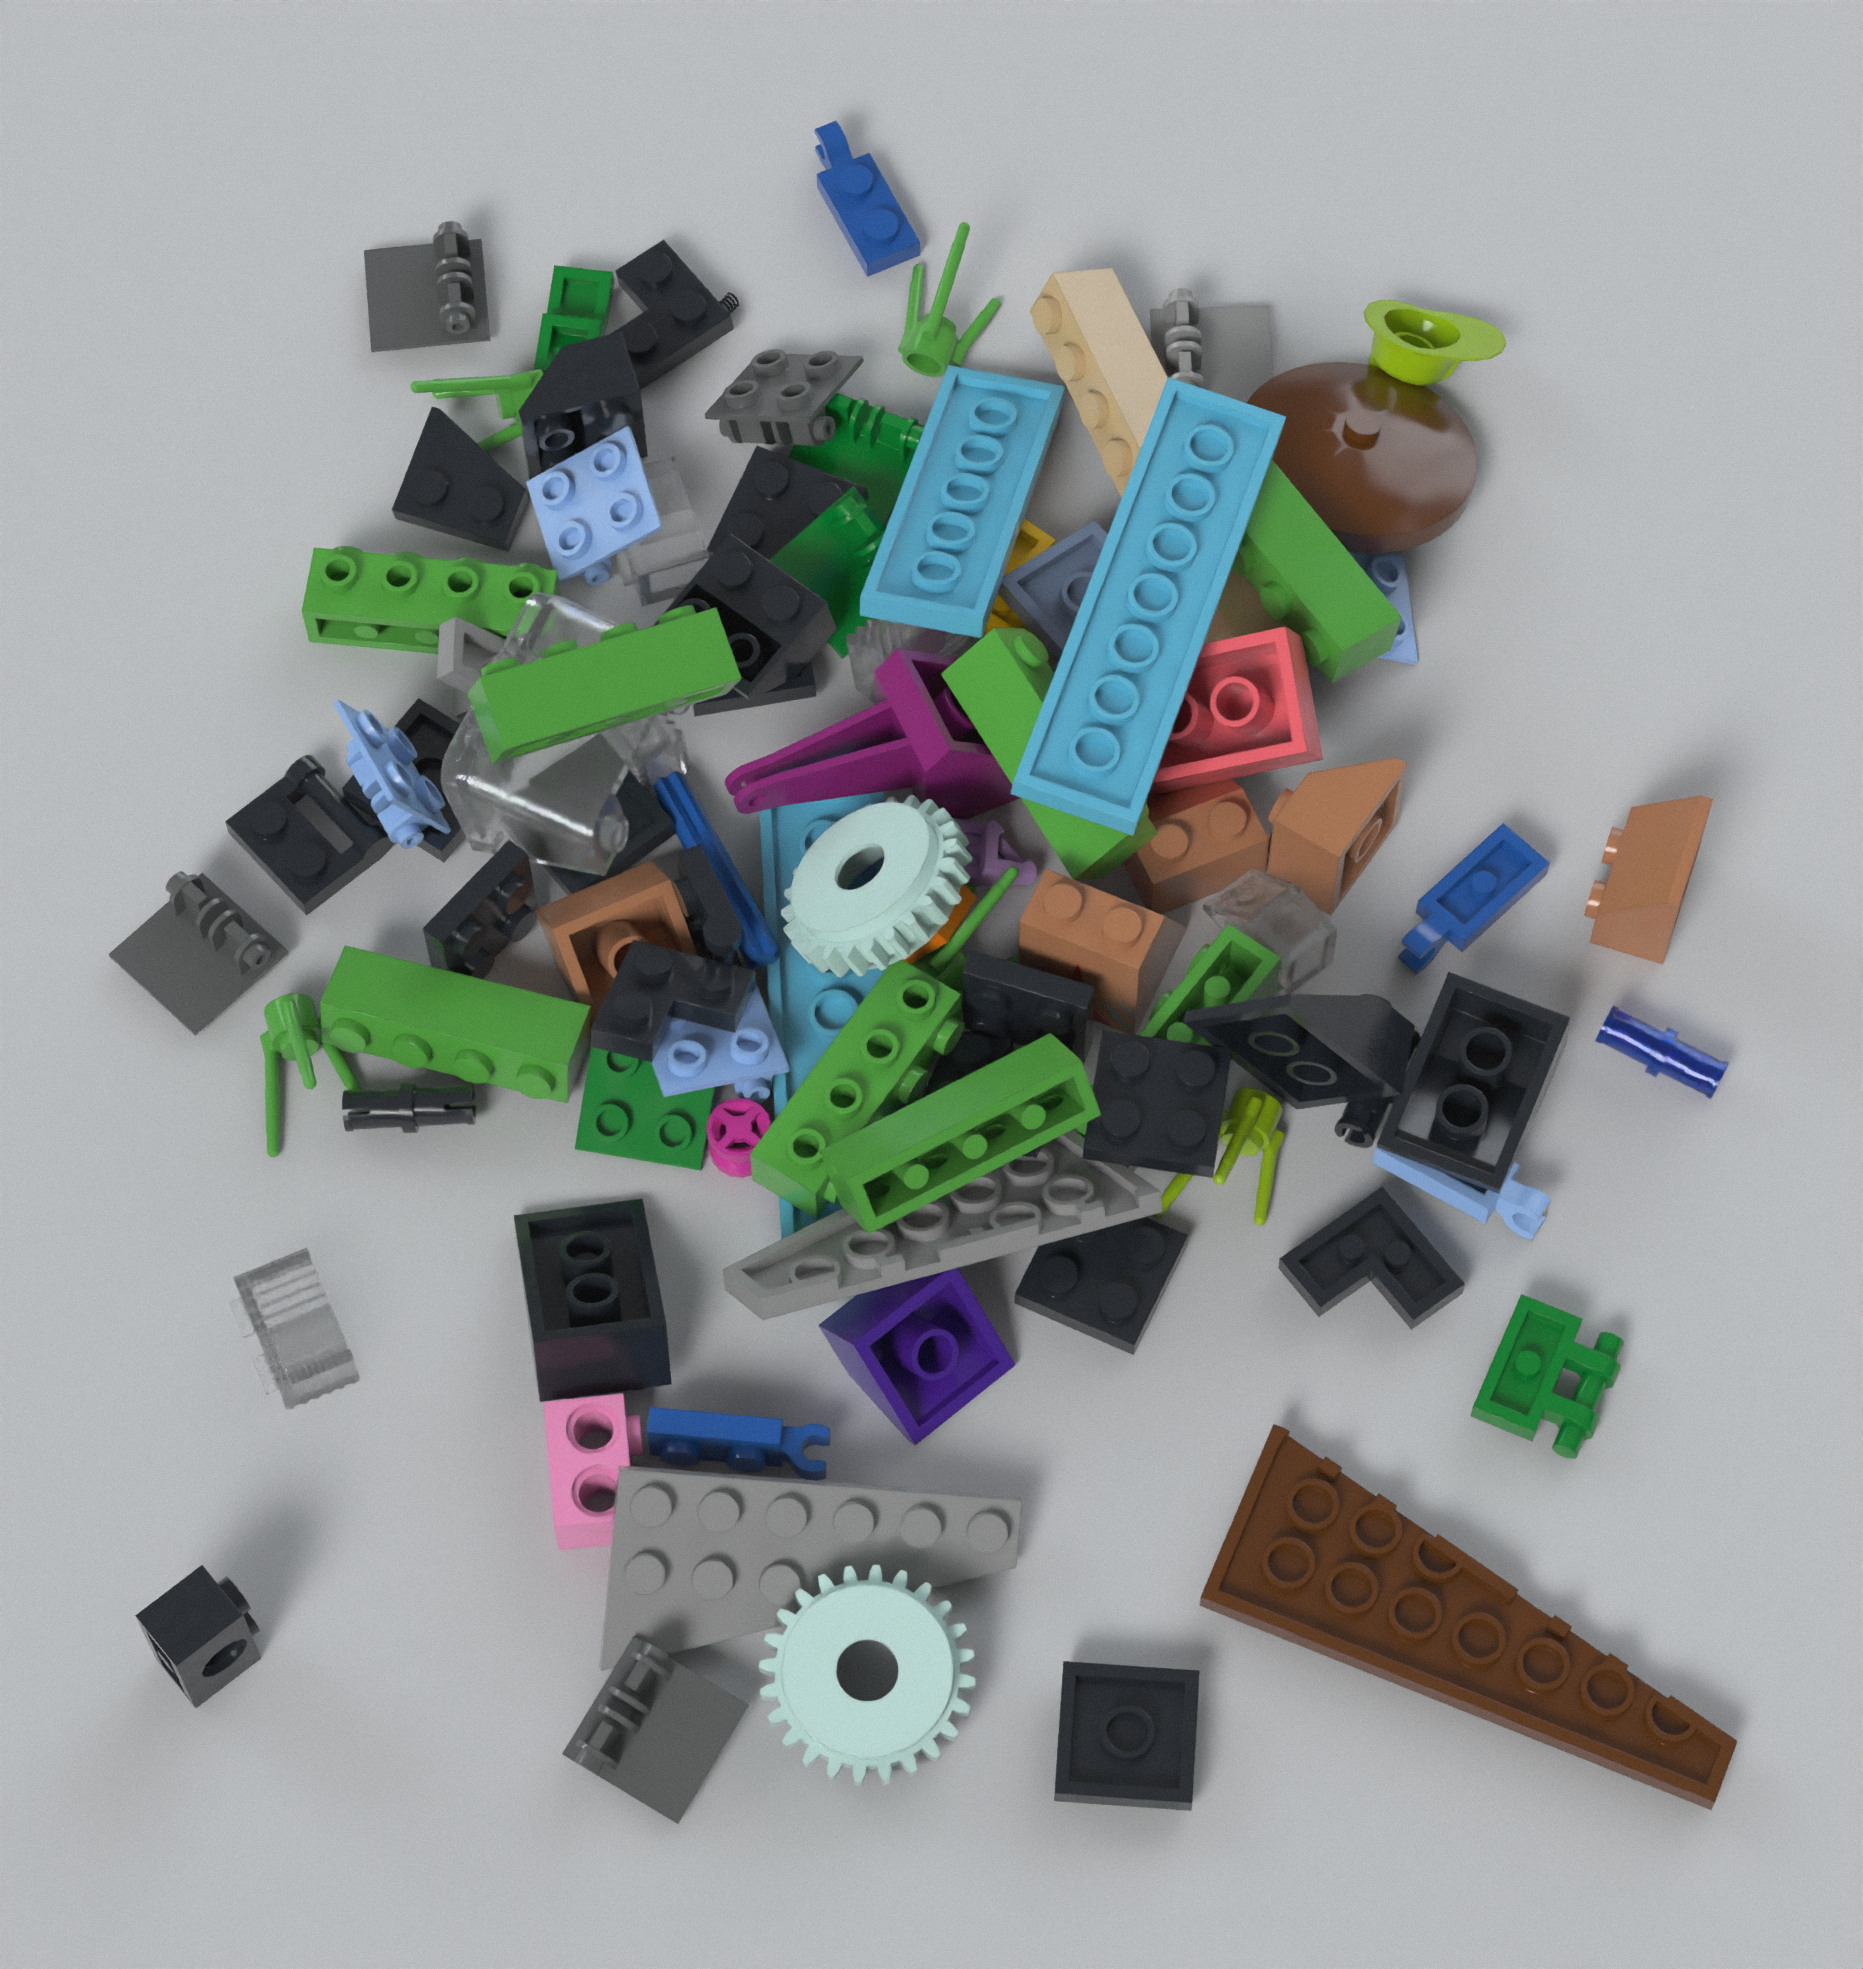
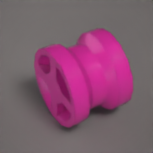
[706,1098,771,1178]

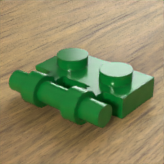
[1471,1294,1624,1459]

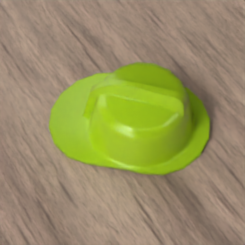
[1363,300,1506,386]

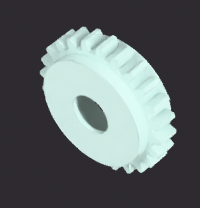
[781,795,972,977]
[759,1565,976,1786]

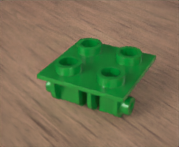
[788,393,925,526]
[769,486,886,659]
[575,1047,719,1171]

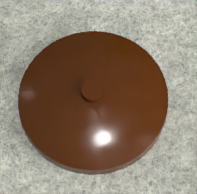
[1246,362,1478,553]

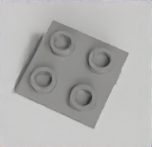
[1150,288,1274,403]

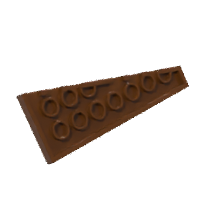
[1199,1424,1737,1810]

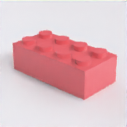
[1148,627,1323,796]

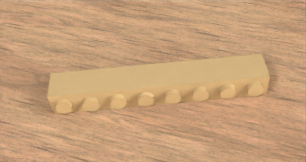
[1029,268,1285,644]

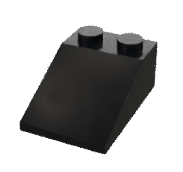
[1377,972,1571,1194]
[1183,994,1415,1110]
[514,1198,672,1402]

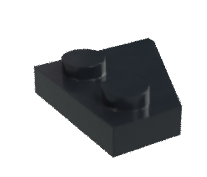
[392,407,529,552]

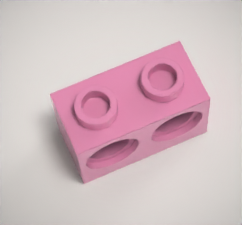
[543,1393,644,1550]

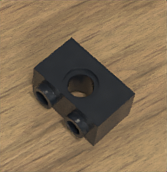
[135,1565,261,1708]

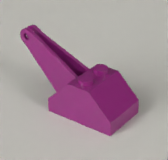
[724,648,1020,820]

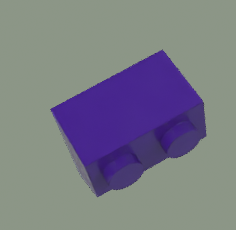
[818,1268,1016,1445]

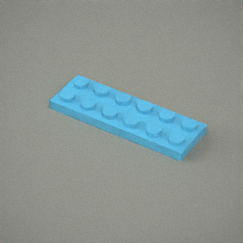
[860,365,1065,638]

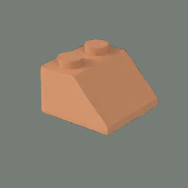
[1267,758,1407,916]
[1123,779,1269,914]
[1584,795,1713,964]
[535,861,698,1035]

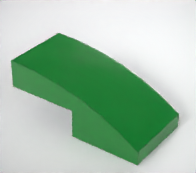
[534,265,615,374]

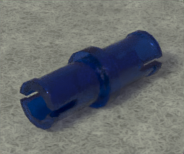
[1595,1005,1729,1099]

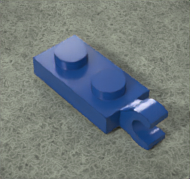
[815,121,920,277]
[1398,823,1550,975]
[646,1407,831,1481]

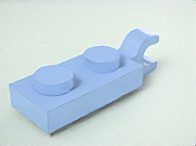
[1372,1146,1551,1240]

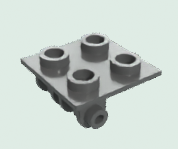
[364,221,491,352]
[704,349,864,447]
[109,871,288,1036]
[562,1636,749,1824]

